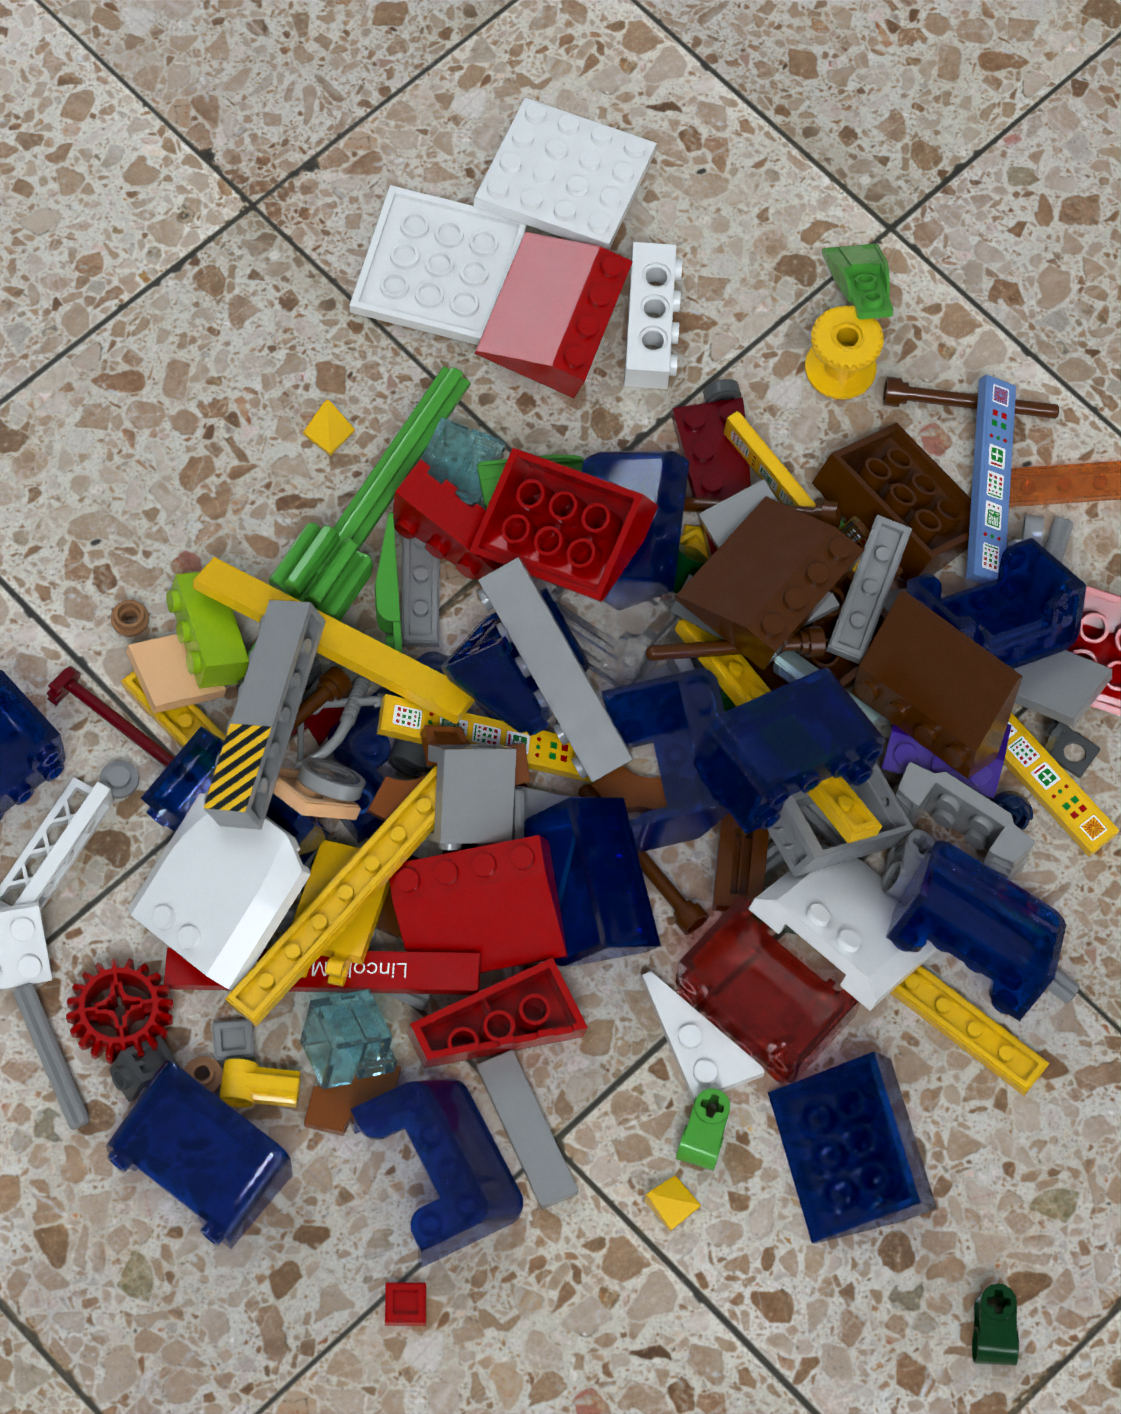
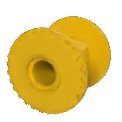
[805,305,884,400]

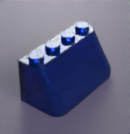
[582,451,690,611]
[524,797,661,966]

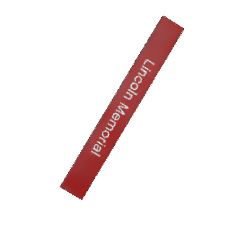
[164,948,481,995]

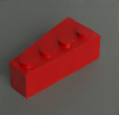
[407,957,588,1069]

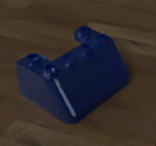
[601,668,743,853]
[886,840,1066,1022]
[350,1078,524,1268]

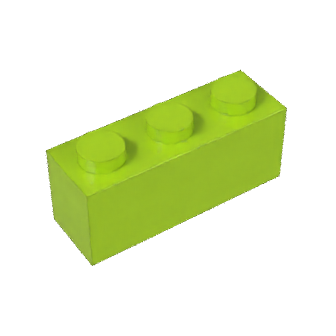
[166,572,249,689]

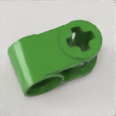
[675,1088,730,1171]

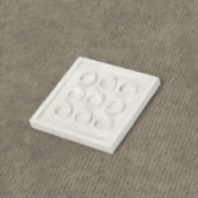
[474,98,657,250]
[350,185,528,345]

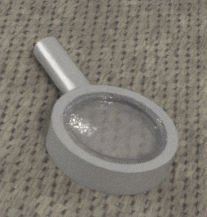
[298,752,366,801]

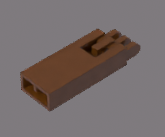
[712,768,770,915]

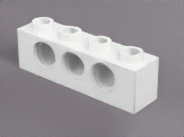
[624,242,683,389]

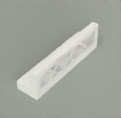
[0,777,114,910]

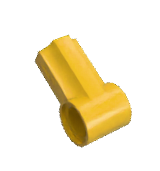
[219,1059,301,1108]

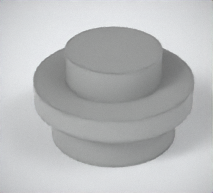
[100,761,139,799]

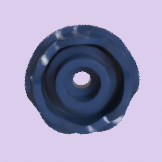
[990,791,1033,830]

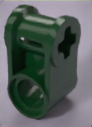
[972,1283,1019,1366]

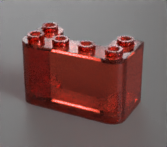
[675,895,860,1084]

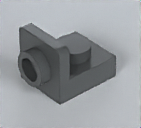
[110,1036,180,1102]

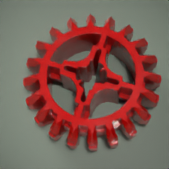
[66,958,174,1065]

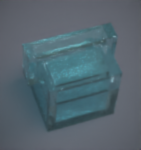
[421,417,506,505]
[300,989,397,1089]

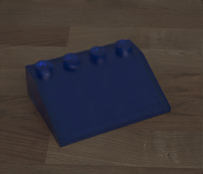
[768,1051,937,1244]

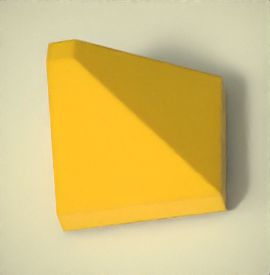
[303,399,355,456]
[645,1175,701,1232]

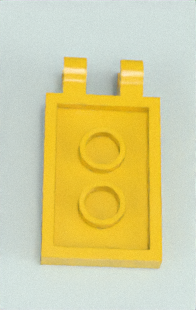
[291,839,390,987]

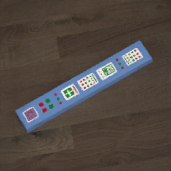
[966,375,1016,589]

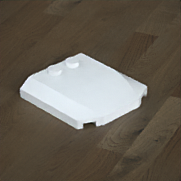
[128,793,311,990]
[748,844,942,1011]

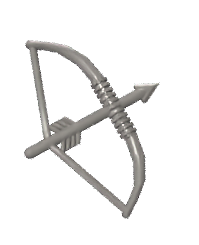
[295,661,384,769]

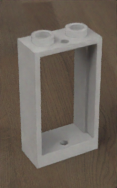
[757,763,914,877]

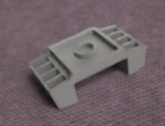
[895,762,1035,889]

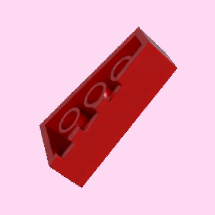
[393,459,534,580]

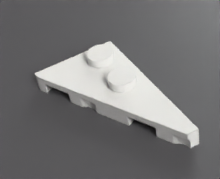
[641,972,765,1103]

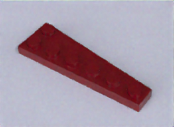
[671,397,751,558]

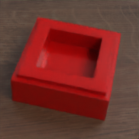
[385,1282,426,1326]

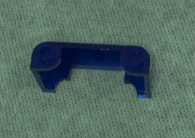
[441,588,591,736]
[106,1060,293,1249]

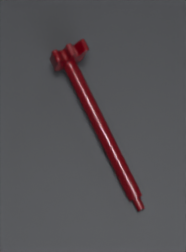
[46,666,191,779]

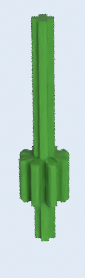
[247,366,471,657]

